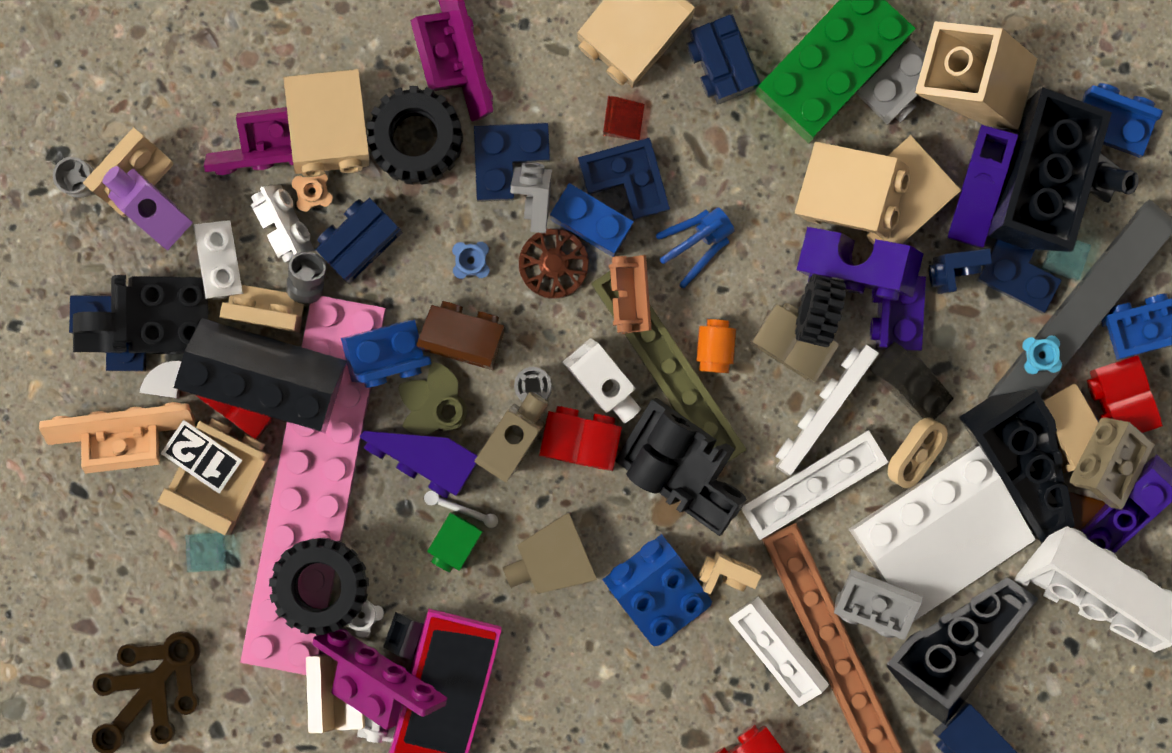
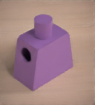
[102,166,193,251]

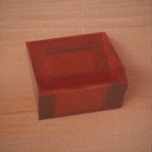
[603,96,645,141]

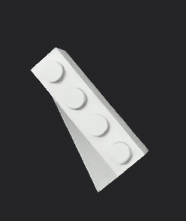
[1014,526,1172,653]

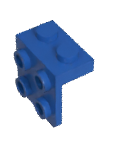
[602,534,712,646]

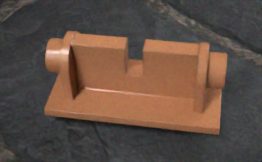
[609,255,651,334]

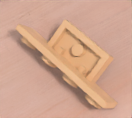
[39,402,195,474]

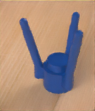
[656,207,735,288]

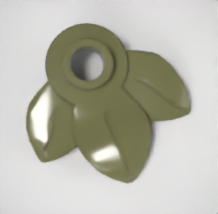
[398,362,467,436]

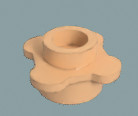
[292,174,333,212]

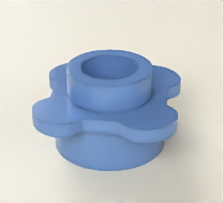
[452,241,490,279]

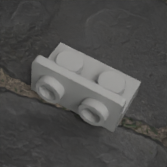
[856,40,926,125]
[510,163,552,233]
[834,569,922,641]

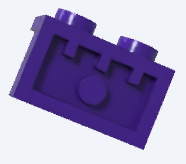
[870,276,926,351]

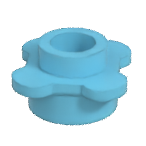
[1022,335,1062,375]

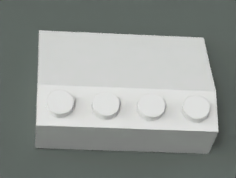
[849,446,1036,622]

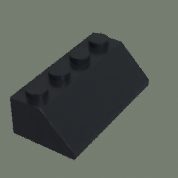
[988,87,1112,252]
[173,318,347,433]

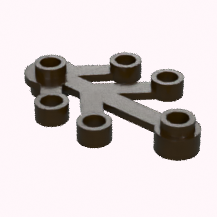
[92,631,201,753]

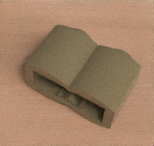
[750,303,840,383]

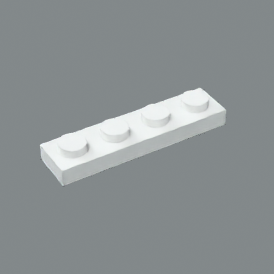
[775,345,879,476]
[741,430,888,540]

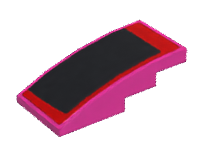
[388,608,502,753]

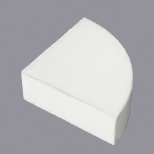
[139,361,181,398]

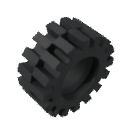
[795,274,846,347]

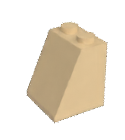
[577,0,695,88]
[915,21,1037,130]

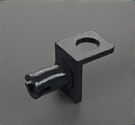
[1090,154,1139,203]

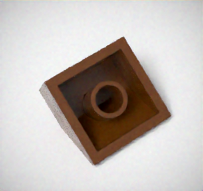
[416,301,505,371]

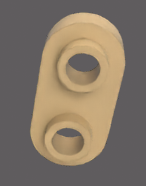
[888,417,948,488]

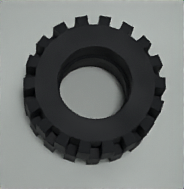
[367,86,463,185]
[269,538,369,635]

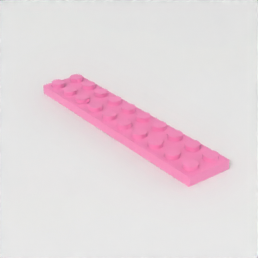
[240,296,386,675]

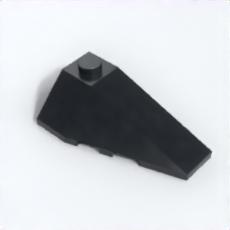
[959,388,1075,544]
[887,577,1038,725]

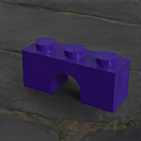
[796,227,924,301]

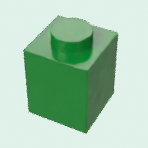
[427,512,484,573]

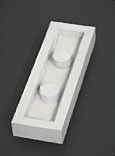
[729,596,829,707]

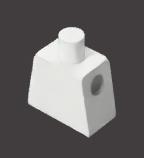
[563,338,641,423]

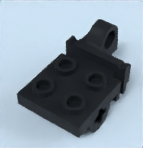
[73,275,208,354]
[615,398,747,536]

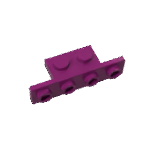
[410,0,493,122]
[204,107,293,175]
[312,629,447,730]

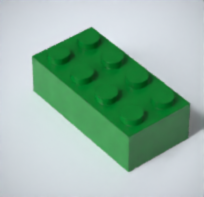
[755,0,916,144]

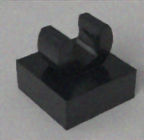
[383,612,424,660]

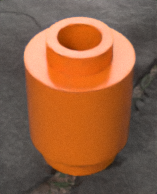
[696,319,736,373]

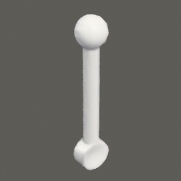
[424,491,498,528]

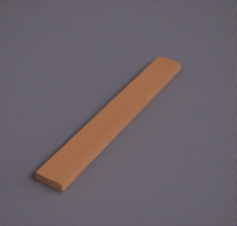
[762,523,904,753]

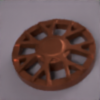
[519,229,589,299]

